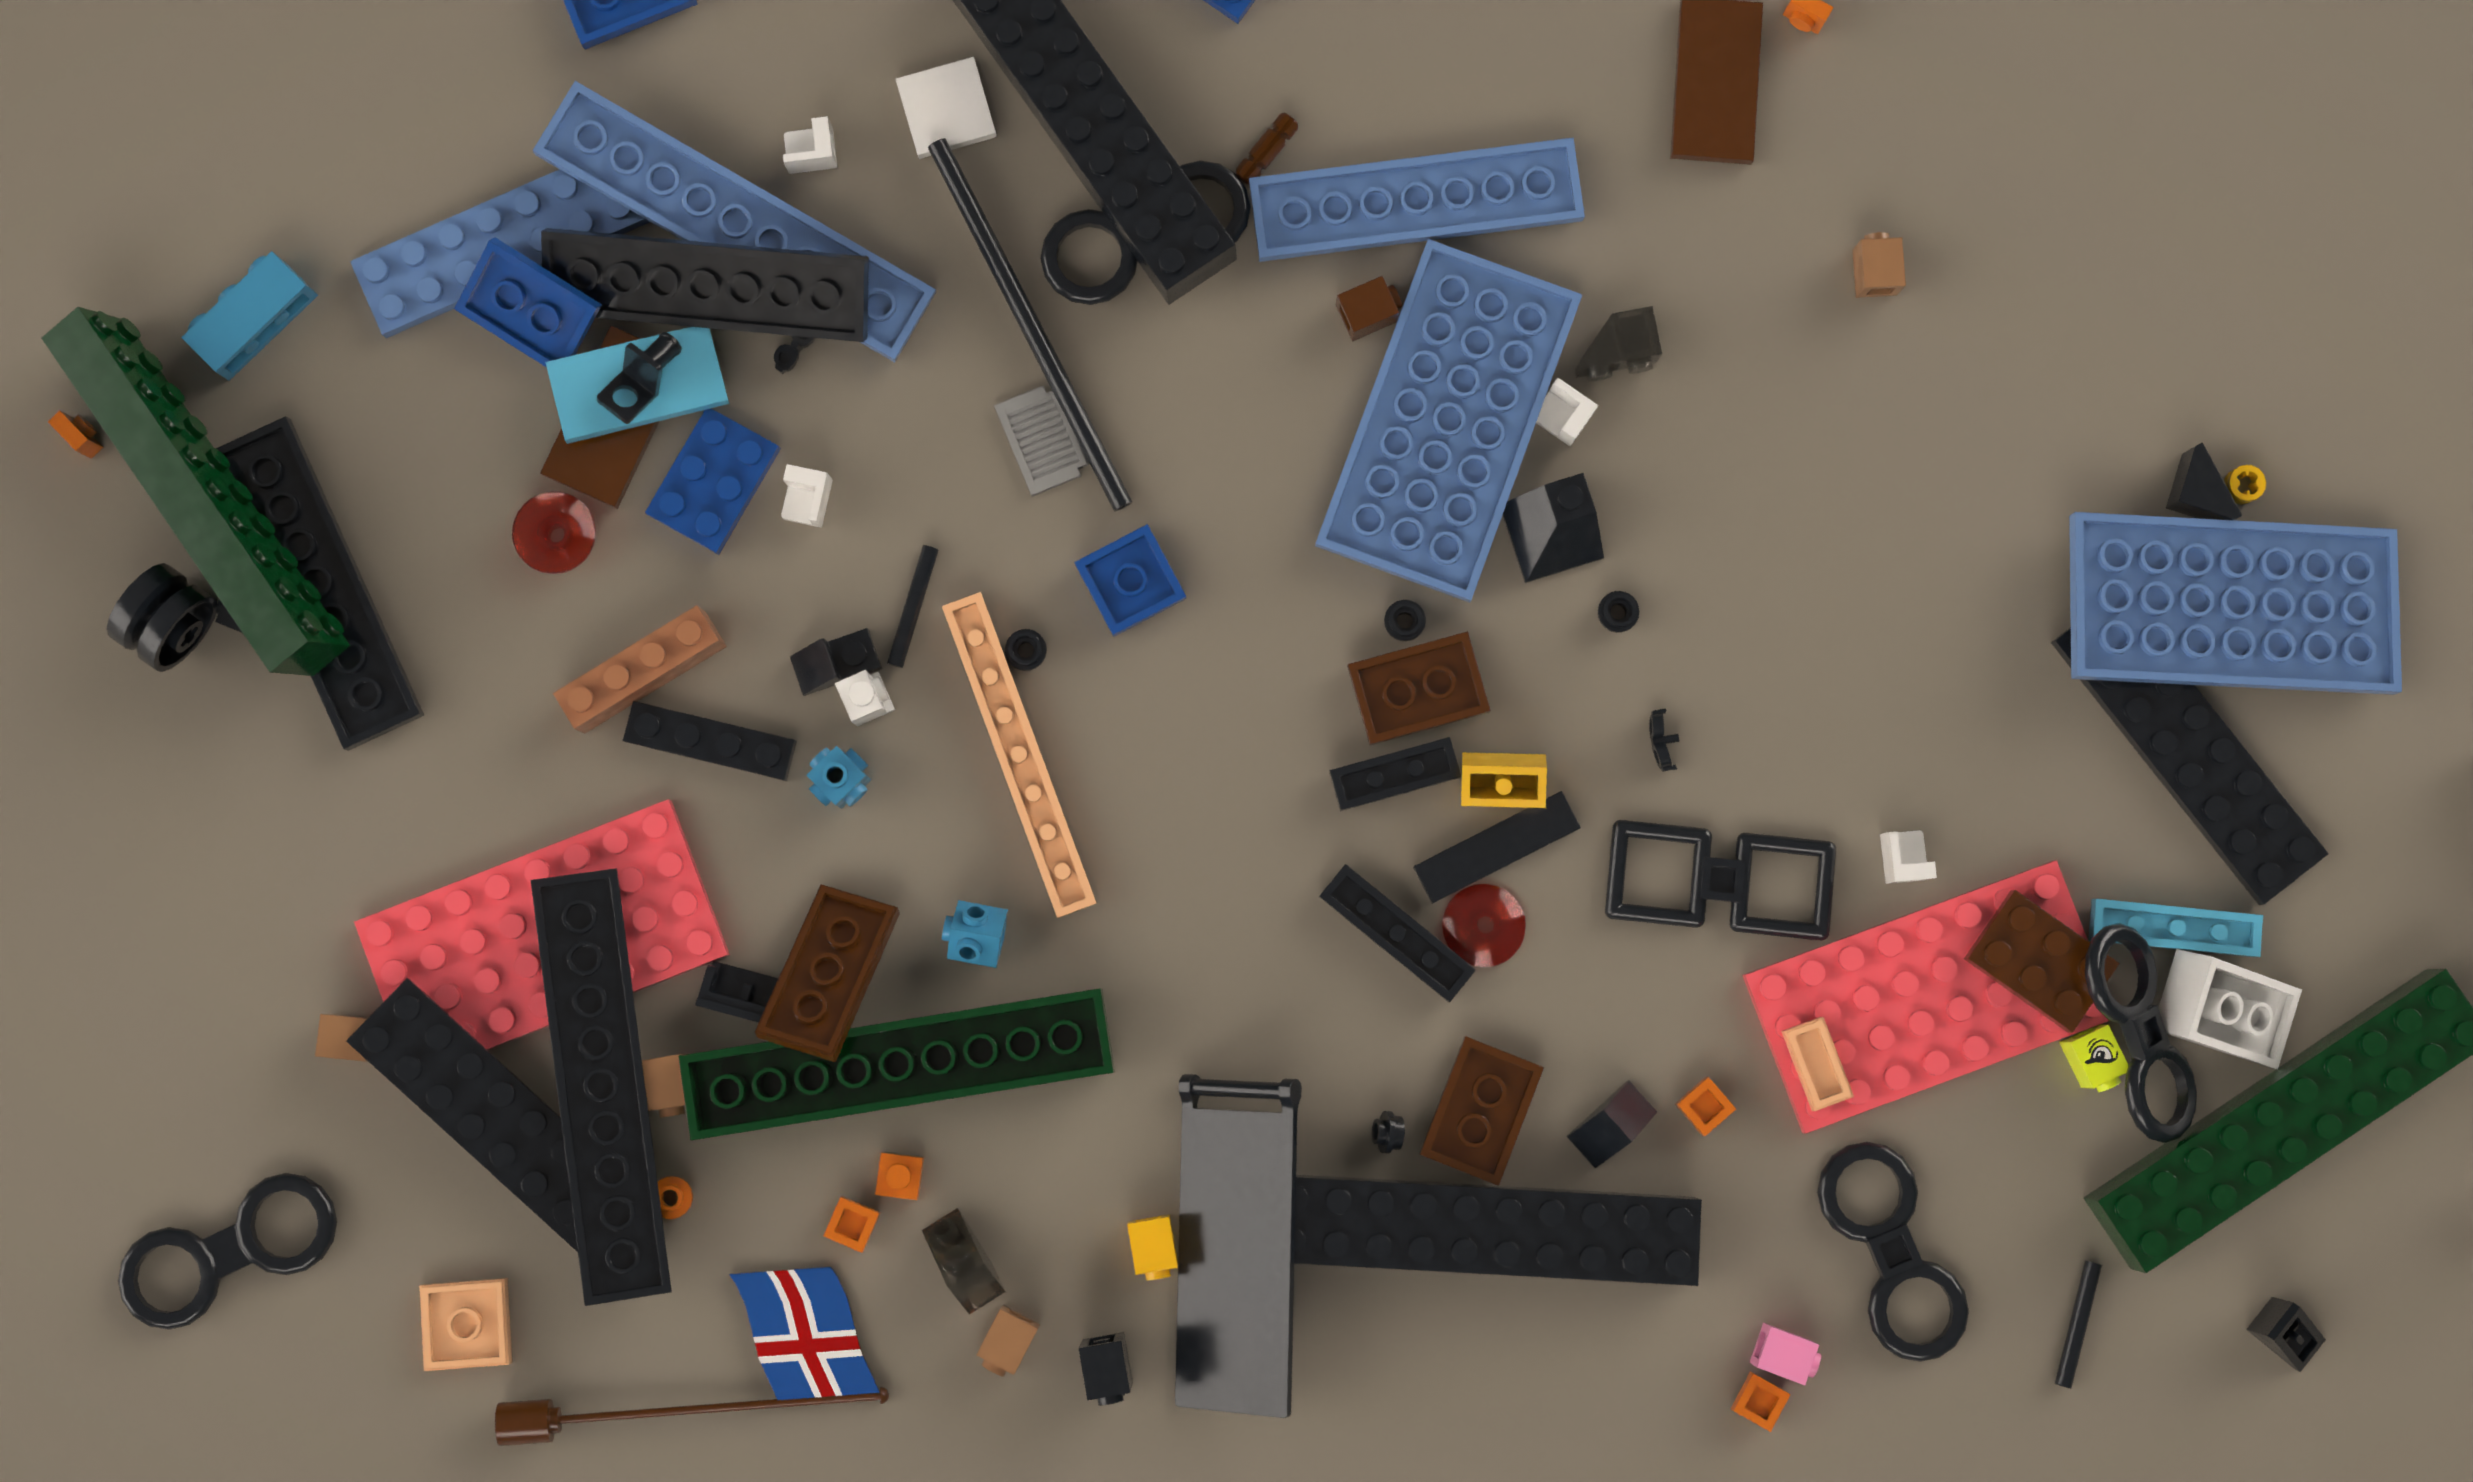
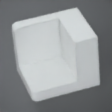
[783,116,838,174]
[1536,378,1599,446]
[781,464,833,528]
[1880,830,1937,884]

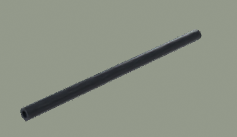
[928,138,1132,512]

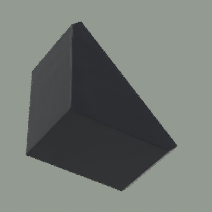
[2166,442,2242,520]
[1566,1080,1657,1168]
[2246,1297,2326,1372]

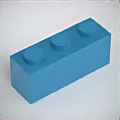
[181,251,318,381]

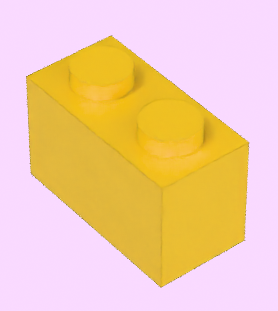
[1461,752,1547,808]

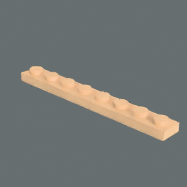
[942,592,1097,918]

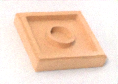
[419,1278,512,1371]

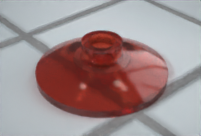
[512,491,596,574]
[1442,884,1526,967]

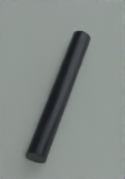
[887,545,939,668]
[2055,1260,2102,1389]

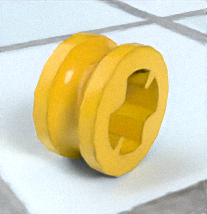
[2223,465,2266,505]

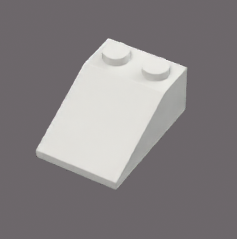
[2158,949,2302,1070]

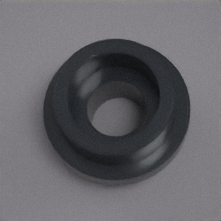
[1597,591,1640,633]
[1384,600,1426,641]
[1005,629,1047,671]
[1372,1111,1405,1154]

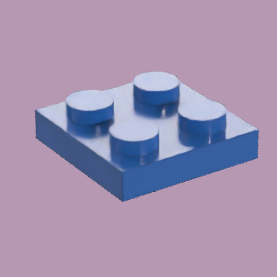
[1074,524,1187,637]

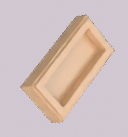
[1781,1017,1854,1111]

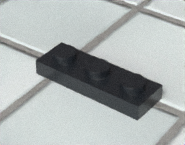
[1329,737,1461,812]

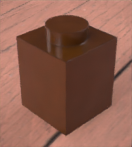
[1336,276,1402,342]

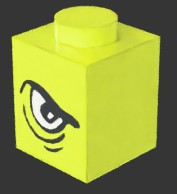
[2059,1024,2129,1092]

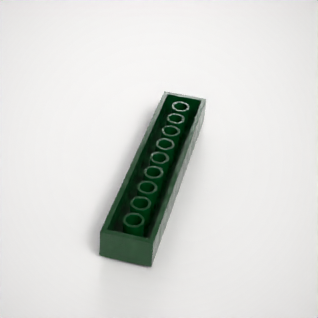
[41,307,350,676]
[2084,968,2473,1273]
[678,988,1115,1141]

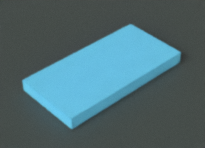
[545,327,729,444]

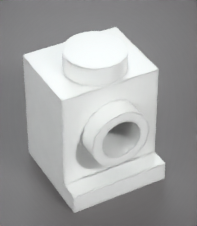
[835,670,895,726]

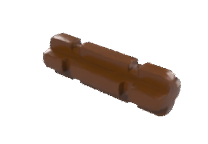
[1236,112,1298,185]

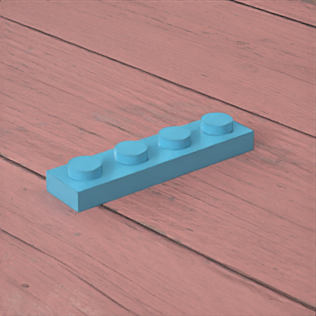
[2088,899,2263,957]

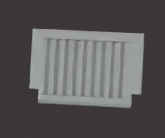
[994,386,1089,497]

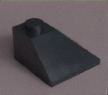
[1503,473,1604,583]

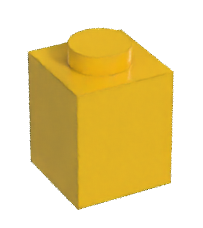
[1127,1214,1178,1281]

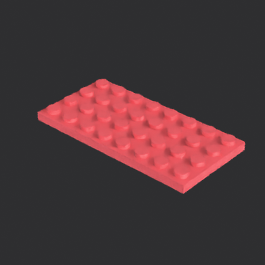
[354,799,730,1050]
[1742,860,2110,1134]

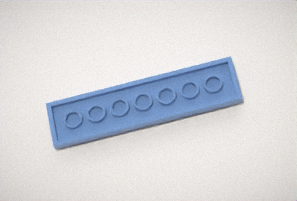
[1249,137,1585,262]
[350,169,650,339]

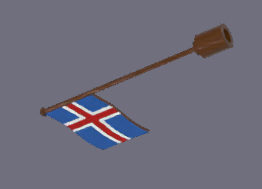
[495,1267,889,1446]

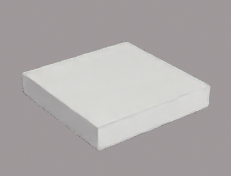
[896,56,997,159]

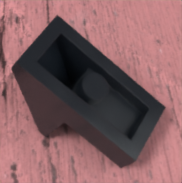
[790,628,882,696]

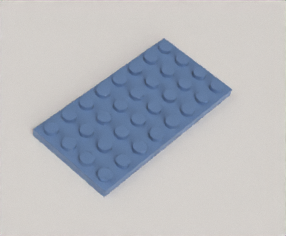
[1315,239,1583,603]
[2069,512,2402,695]

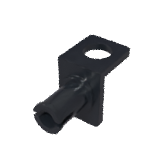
[597,332,682,424]

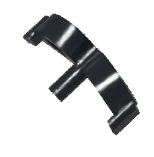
[773,336,816,374]
[1649,709,1680,772]

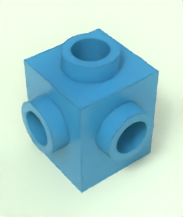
[806,746,871,809]
[942,900,1008,968]

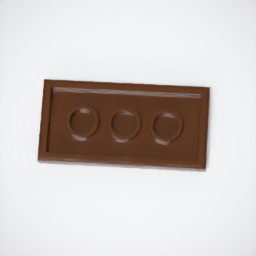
[1670,0,1763,165]
[540,326,659,509]
[755,884,900,1062]

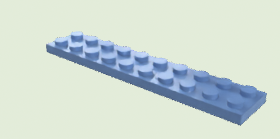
[532,81,936,362]

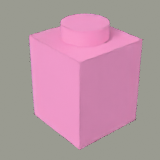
[1749,1323,1821,1385]

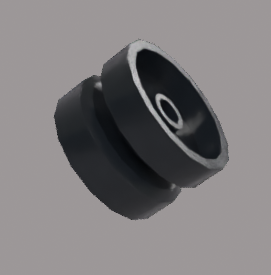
[106,563,217,672]

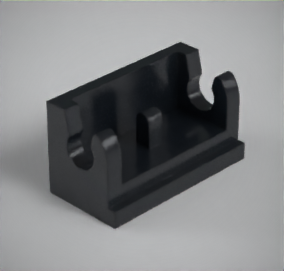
[695,961,778,1023]

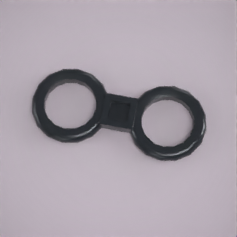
[1040,160,1251,305]
[2085,923,2197,1143]
[1817,1141,1969,1362]
[118,1173,337,1330]

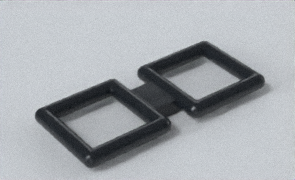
[1605,820,1836,941]

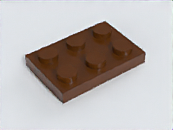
[1347,631,1491,745]
[1964,890,2120,1033]
[1419,1036,1544,1186]

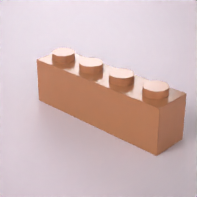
[553,605,727,734]

